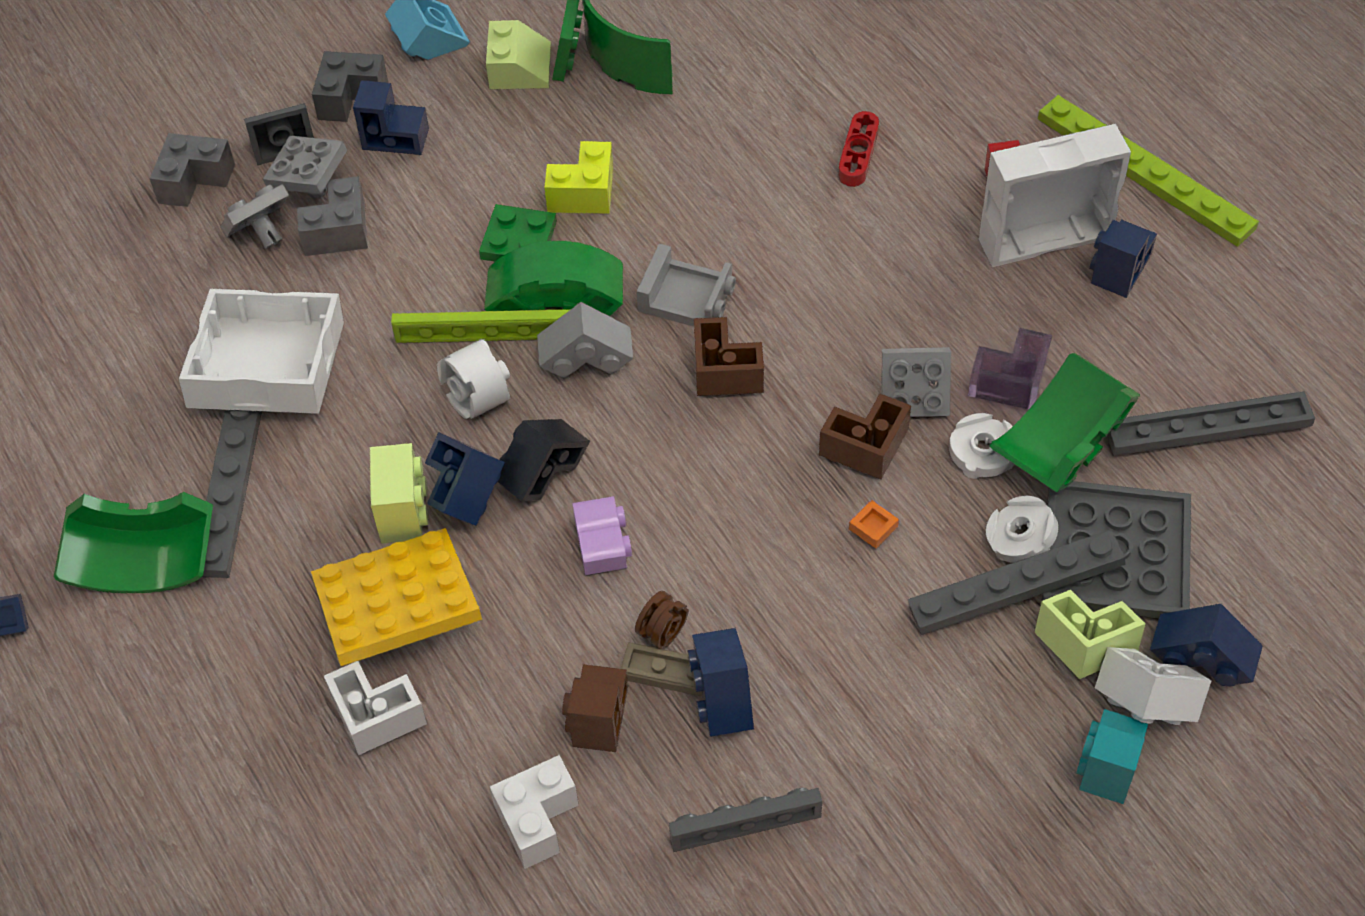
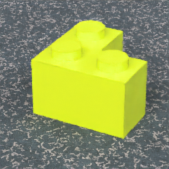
[544,141,613,214]

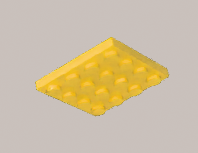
[311,528,482,666]

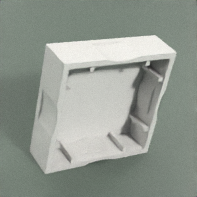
[979,124,1131,267]
[179,289,344,413]

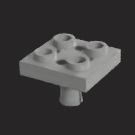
[263,136,347,198]
[220,184,289,249]
[881,347,951,417]

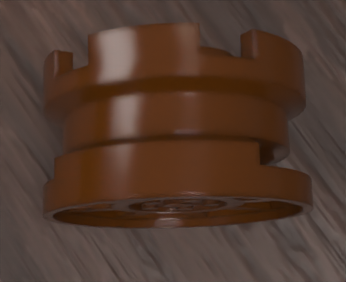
[635,591,689,649]

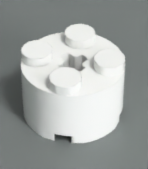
[437,339,510,419]

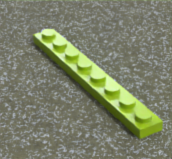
[1038,95,1259,247]

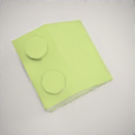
[486,20,551,89]

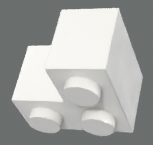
[1095,647,1212,725]
[324,661,427,755]
[490,755,578,869]

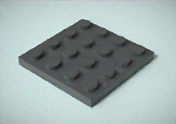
[1042,481,1191,618]

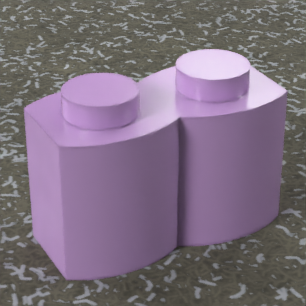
[572,496,632,575]

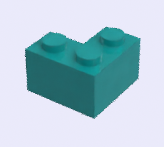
[1076,709,1148,804]

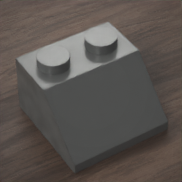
[244,103,314,166]

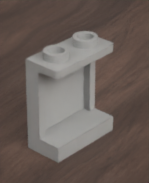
[637,244,736,326]

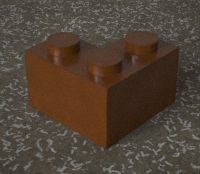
[694,317,764,396]
[819,394,911,480]
[562,664,628,752]

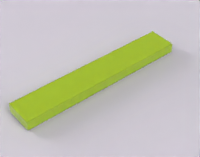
[391,309,571,343]

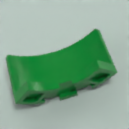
[582,0,673,94]
[484,241,623,316]
[990,353,1140,492]
[54,492,213,593]

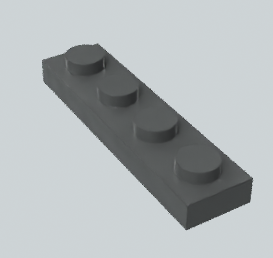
[669,788,822,852]

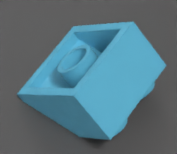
[385,0,470,60]

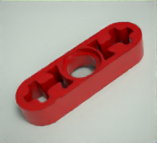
[838,111,879,187]

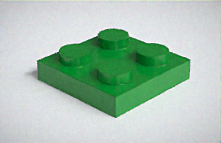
[552,0,583,82]
[479,204,557,262]

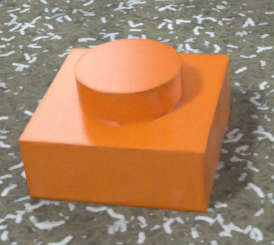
[849,500,899,549]

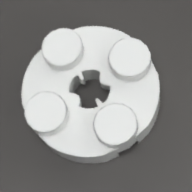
[949,413,1014,479]
[986,496,1058,563]

